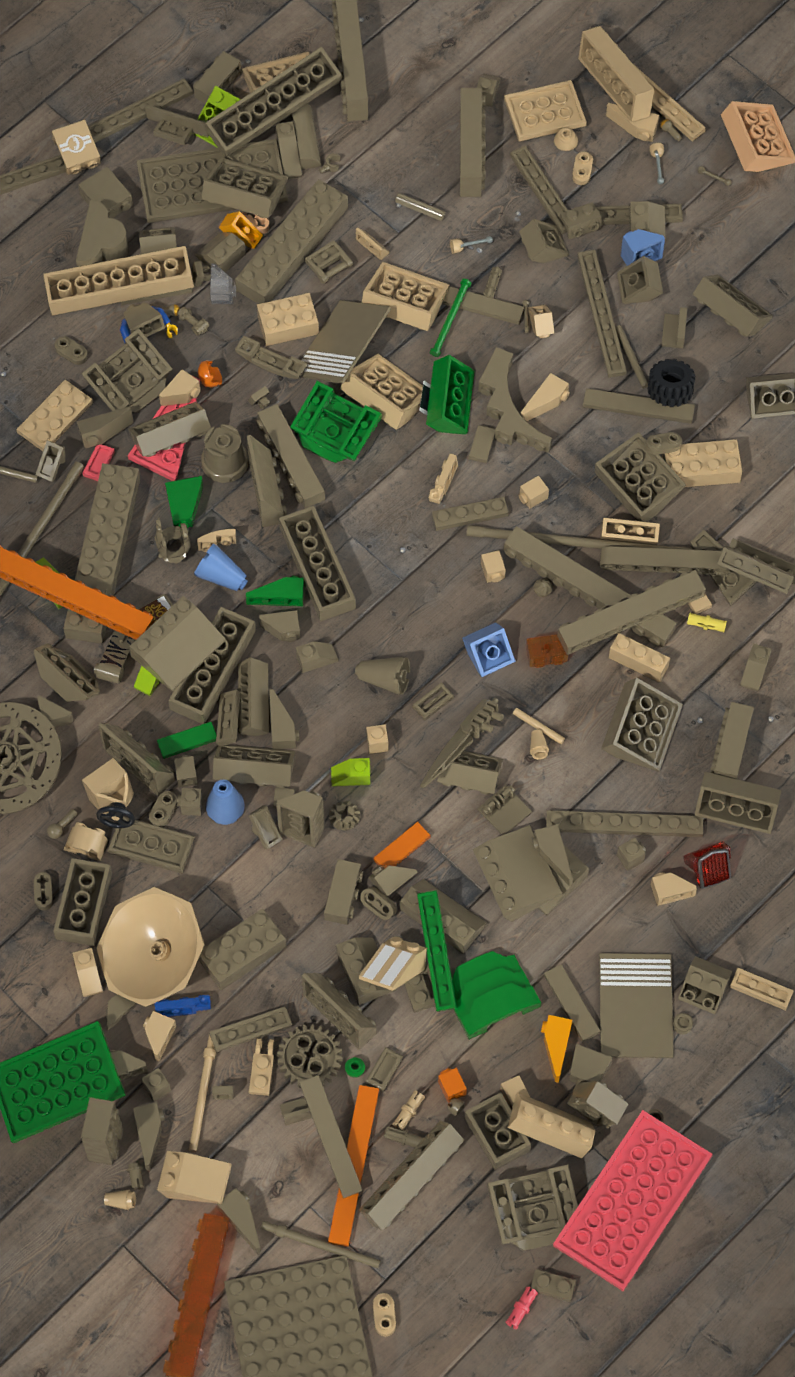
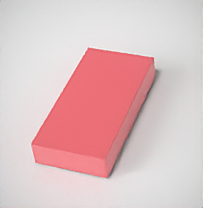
[83,444,115,481]

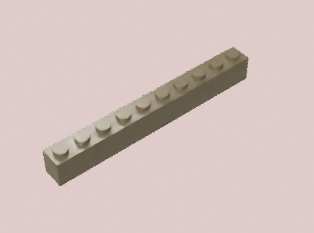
[503,526,677,647]

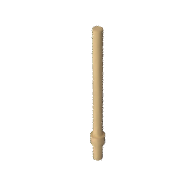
[189,1035,216,1152]

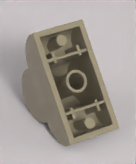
[76,200,129,267]

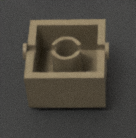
[567,1080,628,1128]

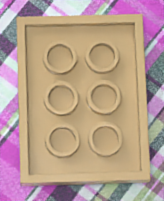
[504,80,586,141]

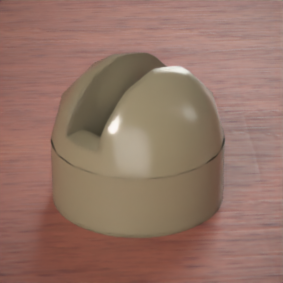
[447,1098,465,1116]

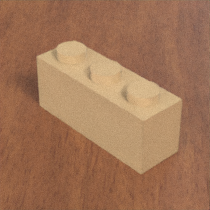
[600,518,660,545]
[609,633,670,683]

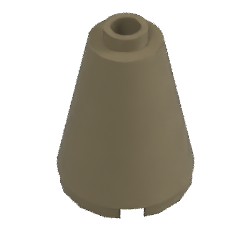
[355,657,410,695]

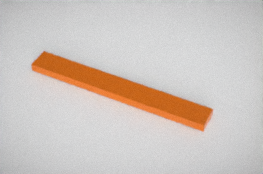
[328,1085,379,1247]

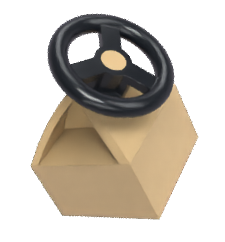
[82,758,135,828]

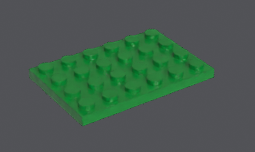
[0,1021,126,1144]

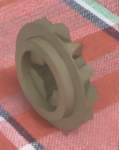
[329,801,360,831]

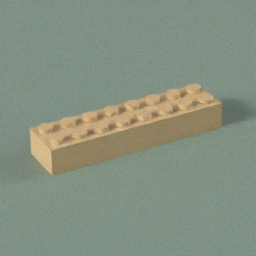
[44,246,194,315]

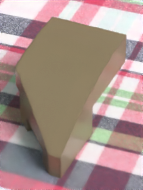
[106,994,136,1031]

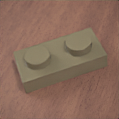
[530,1269,576,1302]

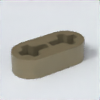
[34,872,53,911]

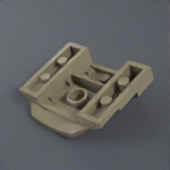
[81,328,173,413]
[487,1165,578,1251]

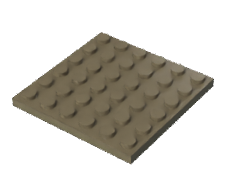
[224,1255,372,1377]

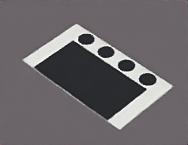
[419,381,431,415]

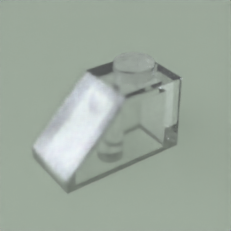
[210,263,237,304]

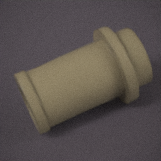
[127,1163,145,1190]

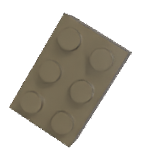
[465,1092,531,1170]

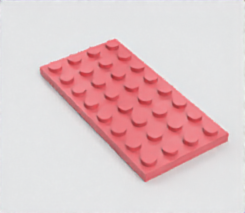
[553,1110,713,1292]

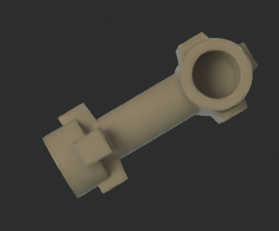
[178,307,209,336]

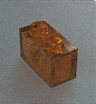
[526,634,568,668]

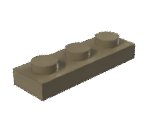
[216,690,240,747]

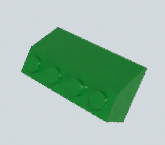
[426,355,475,435]

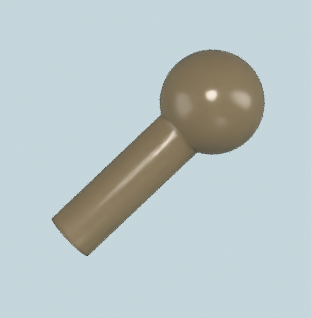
[47,809,78,839]

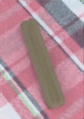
[395,193,445,221]

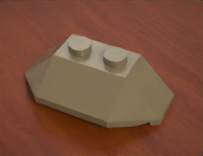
[34,643,100,702]

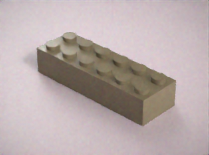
[460,88,485,197]
[279,506,356,622]
[168,607,256,724]

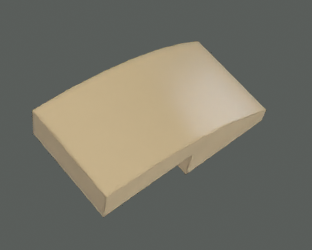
[197,529,236,552]

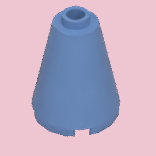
[194,543,248,591]
[206,780,245,825]

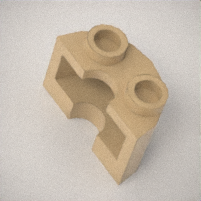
[64,822,108,861]

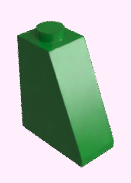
[165,476,203,529]

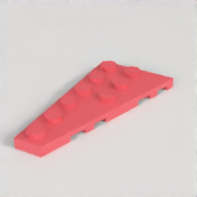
[128,375,200,481]

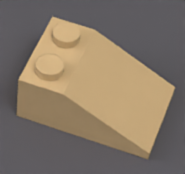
[157,1151,232,1204]

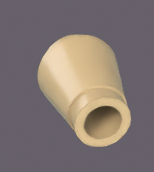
[530,730,549,760]
[104,1189,136,1210]

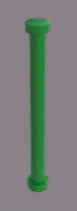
[429,278,472,357]

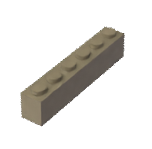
[256,404,325,508]
[359,1120,464,1231]

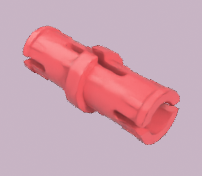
[506,1287,538,1329]

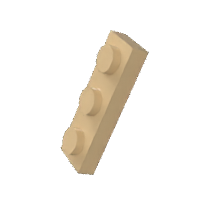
[730,968,794,1011]

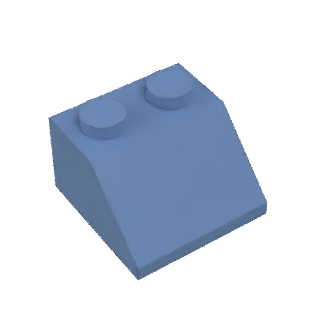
[621,229,665,266]
[462,622,516,677]

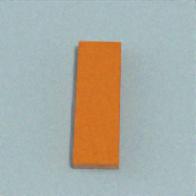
[374,822,431,866]

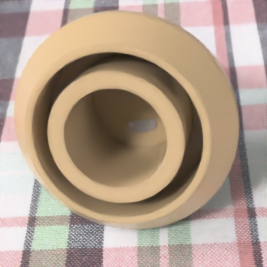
[554,128,578,151]

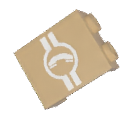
[52,120,100,175]

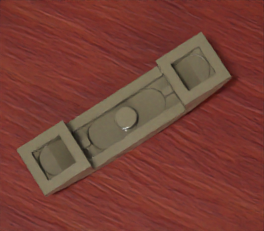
[235,336,307,379]

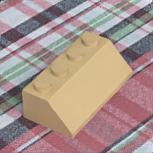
[508,1092,595,1158]

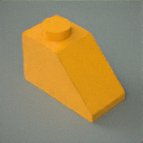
[219,211,263,249]

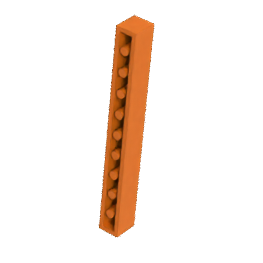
[0,545,155,640]

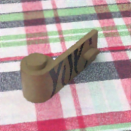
[94,630,135,684]

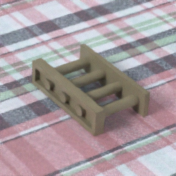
[717,538,795,594]

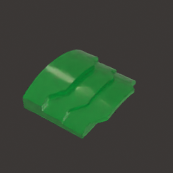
[290,381,382,463]
[452,951,541,1040]

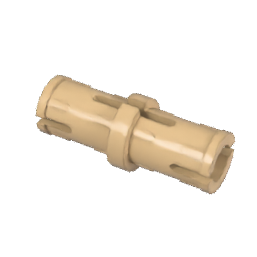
[392,1090,425,1131]

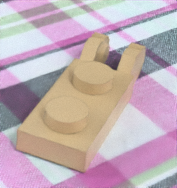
[249,1038,274,1096]

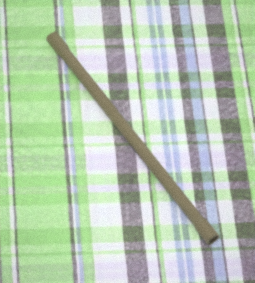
[0,462,85,597]
[466,525,692,550]

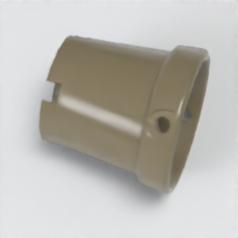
[201,424,249,483]

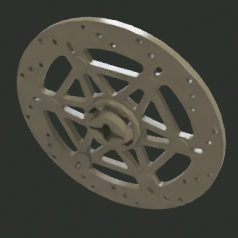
[0,702,62,814]

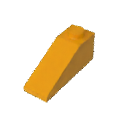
[541,1015,572,1083]

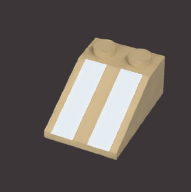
[359,937,427,991]

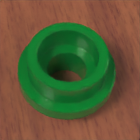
[345,1057,365,1078]

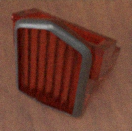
[683,841,731,889]

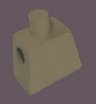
[569,1044,613,1092]

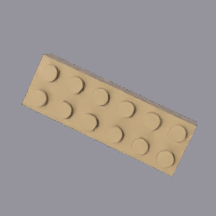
[578,26,654,122]

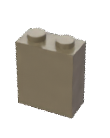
[78,167,133,219]

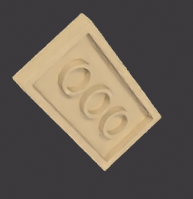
[16,380,93,451]

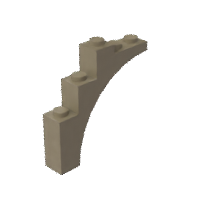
[478,347,552,453]

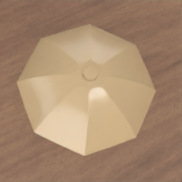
[97,887,204,1007]

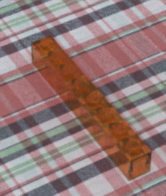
[163,1213,229,1377]

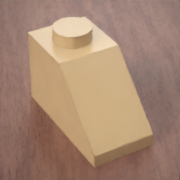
[528,305,554,338]
[159,370,200,406]
[651,872,697,906]
[72,948,103,997]
[143,1011,176,1062]

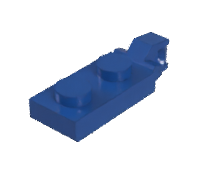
[154,995,211,1017]

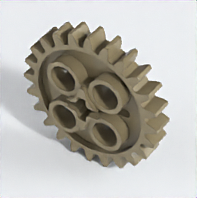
[277,1024,343,1088]

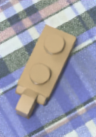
[429,454,458,504]

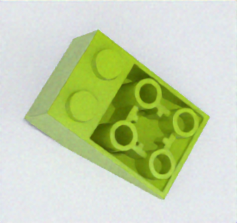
[193,86,240,148]

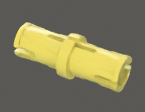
[687,613,727,633]

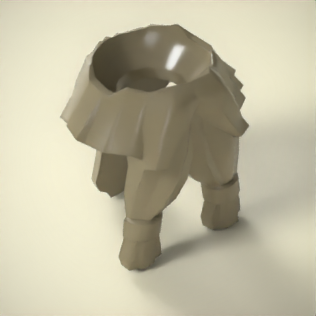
[154,518,191,564]

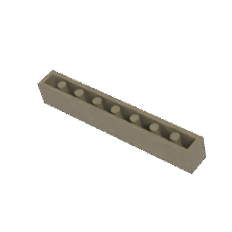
[557,570,706,655]

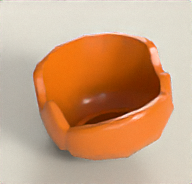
[198,361,223,388]

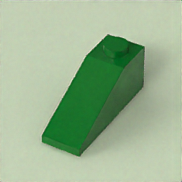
[246,576,304,607]

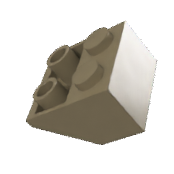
[678,956,733,1014]

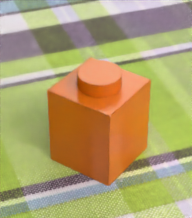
[438,1068,467,1103]

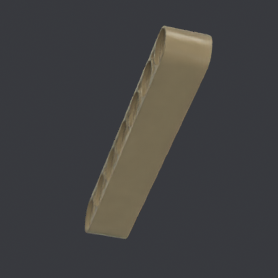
[599,546,730,575]

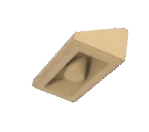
[356,228,390,260]

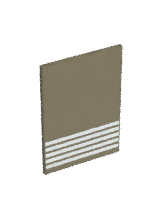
[300,300,391,384]
[599,953,674,1058]

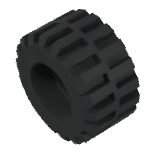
[647,359,695,407]

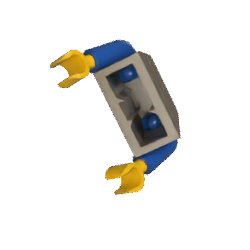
[120,303,178,344]

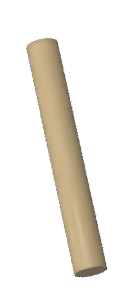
[513,708,565,744]

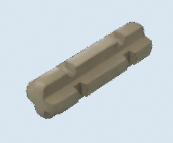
[483,267,502,298]

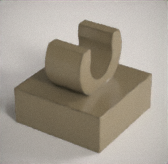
[191,261,211,287]
[248,386,270,410]

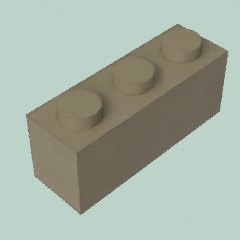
[193,51,241,104]
[324,859,364,925]

